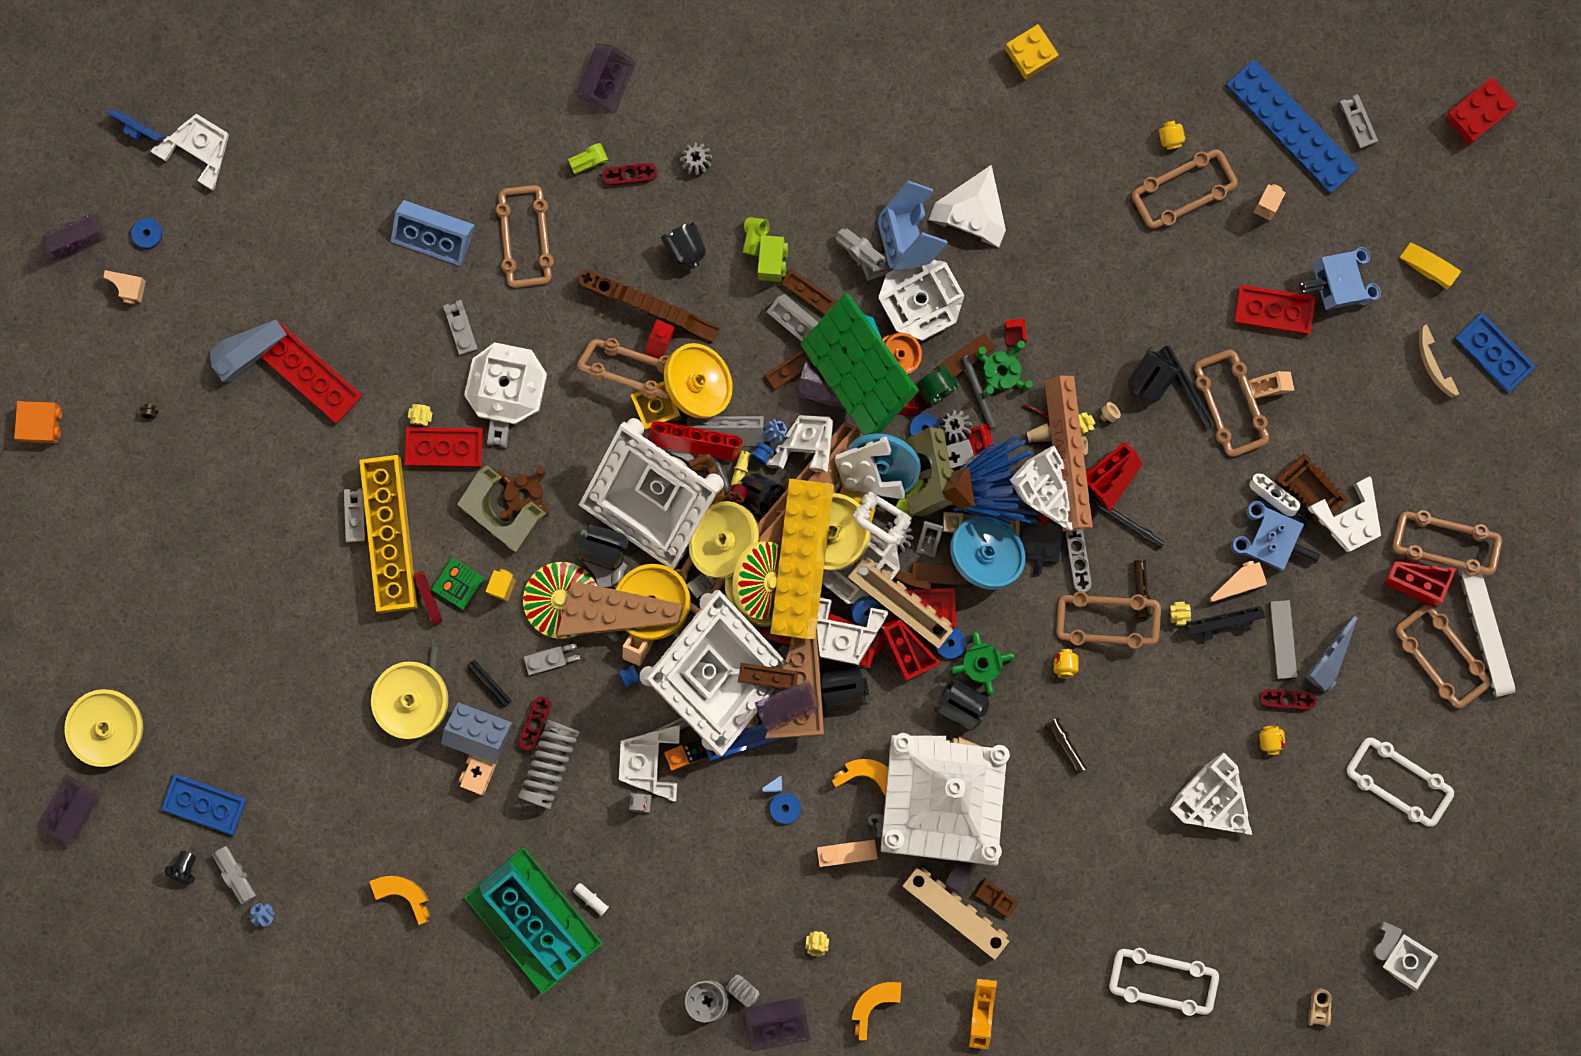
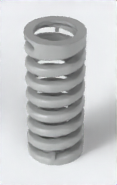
[518,720,580,809]

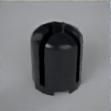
[1128,347,1181,403]
[735,473,787,518]
[575,522,628,570]
[820,667,869,710]
[934,677,989,730]

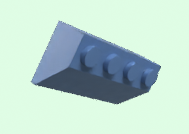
[391,200,474,266]

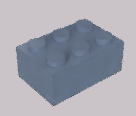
[441,703,512,764]

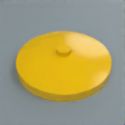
[664,343,732,419]
[616,564,691,640]

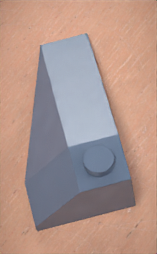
[210,320,287,382]
[1305,616,1357,692]

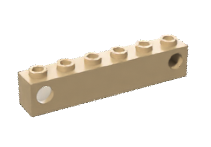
[847,557,953,649]
[903,867,1009,960]

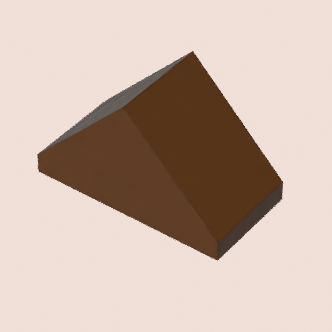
[942,467,975,510]

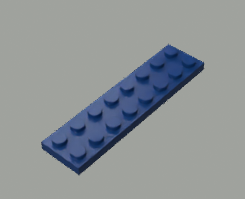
[1226,59,1359,194]

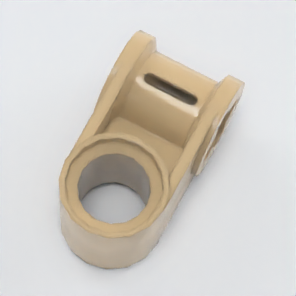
[1308,988,1332,1027]

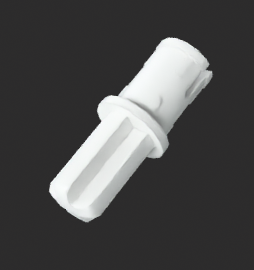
[573,883,609,916]

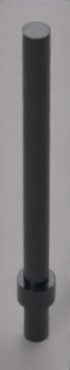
[1088,493,1165,548]

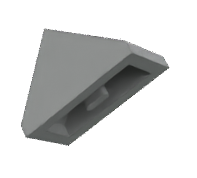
[916,521,943,558]

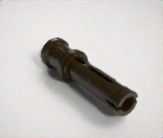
[1134,559,1152,619]
[1044,717,1087,774]

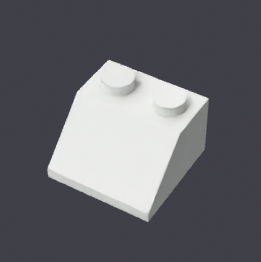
[1383,935,1438,992]

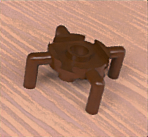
[689,454,726,506]
[496,466,550,520]

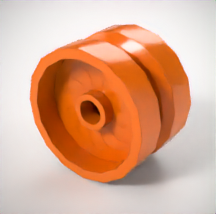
[882,332,922,374]

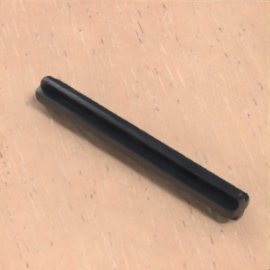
[1160,345,1215,431]

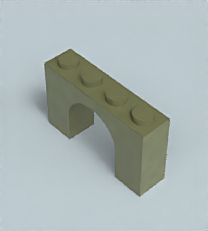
[903,427,953,517]
[457,465,546,552]

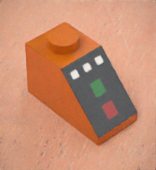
[664,739,708,771]

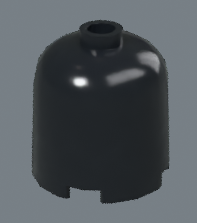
[660,222,706,270]

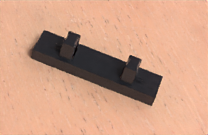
[1185,606,1265,640]

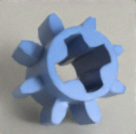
[763,419,787,444]
[249,903,275,927]

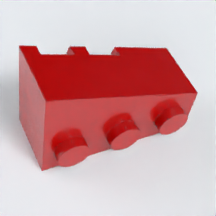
[1086,442,1143,511]
[1383,561,1456,608]
[880,617,941,680]

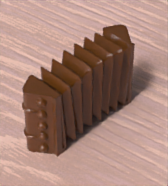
[1276,453,1348,527]

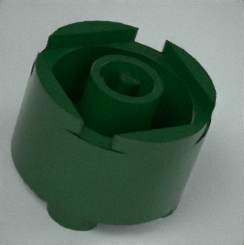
[915,364,958,406]

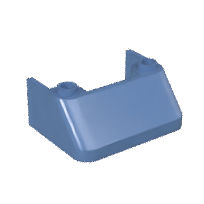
[878,180,948,271]

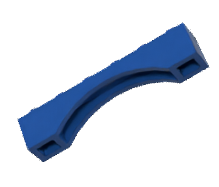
[706,722,781,762]

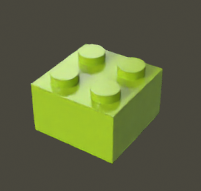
[758,235,788,282]

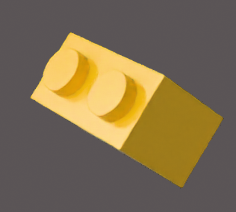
[486,569,516,602]

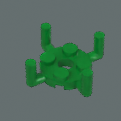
[974,341,1033,398]
[950,631,1015,696]

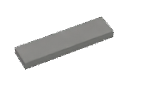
[1270,600,1297,679]

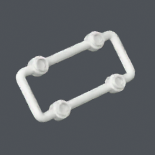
[853,492,911,544]
[1347,738,1454,827]
[1109,948,1219,1016]

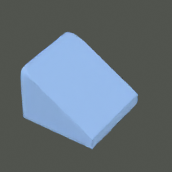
[762,776,782,792]

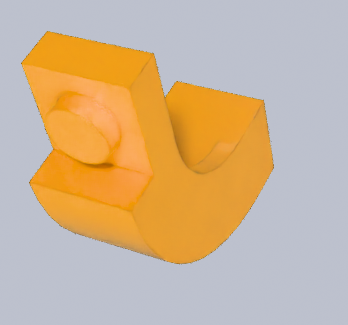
[832,759,888,795]
[370,876,430,925]
[969,979,997,1049]
[852,982,901,1040]

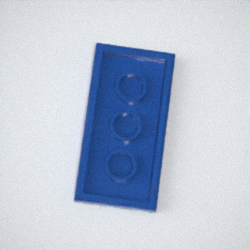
[1454,313,1536,393]
[161,773,247,836]

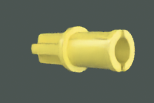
[730,451,751,487]

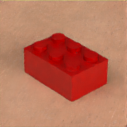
[1445,77,1517,146]

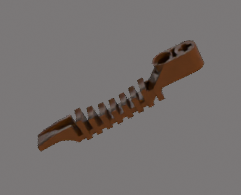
[577,270,720,343]

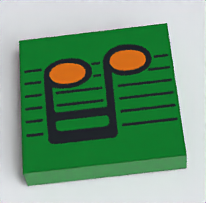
[431,558,485,610]

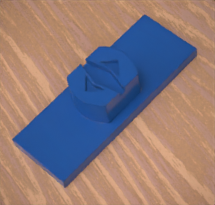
[108,110,164,140]

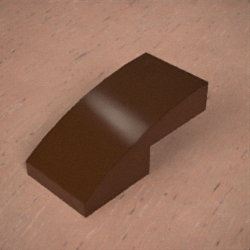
[894,572,931,590]
[974,878,1019,917]

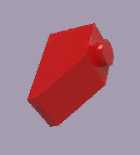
[644,320,676,359]

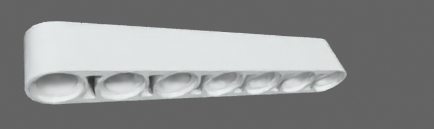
[1458,569,1515,698]

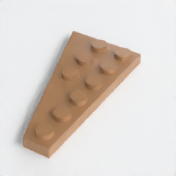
[557,581,684,637]
[766,628,824,739]

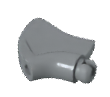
[584,561,628,590]

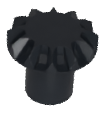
[164,851,197,884]

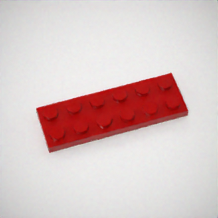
[262,321,363,424]

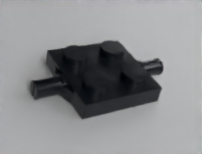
[1022,520,1063,574]

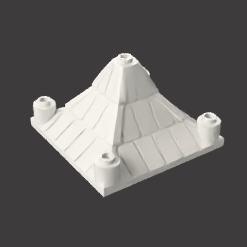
[579,418,724,569]
[639,590,786,756]
[881,733,1010,866]

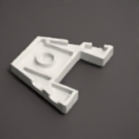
[151,114,229,191]
[766,415,833,472]
[835,437,905,499]
[1308,477,1381,552]
[817,598,889,665]
[619,725,680,801]

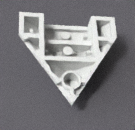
[928,165,1006,248]
[1010,446,1073,531]
[1170,753,1252,835]

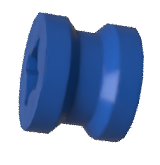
[750,442,774,466]
[619,665,641,688]

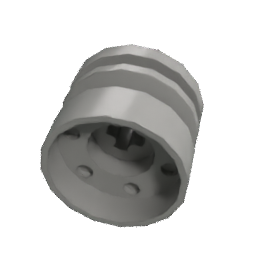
[685,980,730,1023]

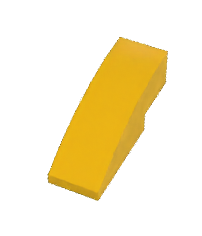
[1399,242,1461,290]

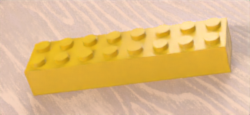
[359,455,418,613]
[771,479,834,639]

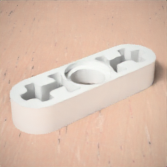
[1250,474,1300,516]

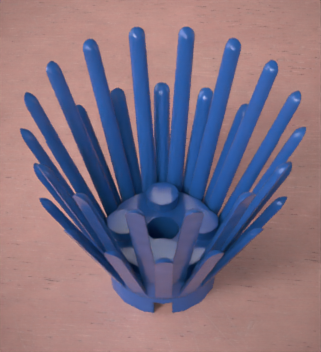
[951,435,1040,525]

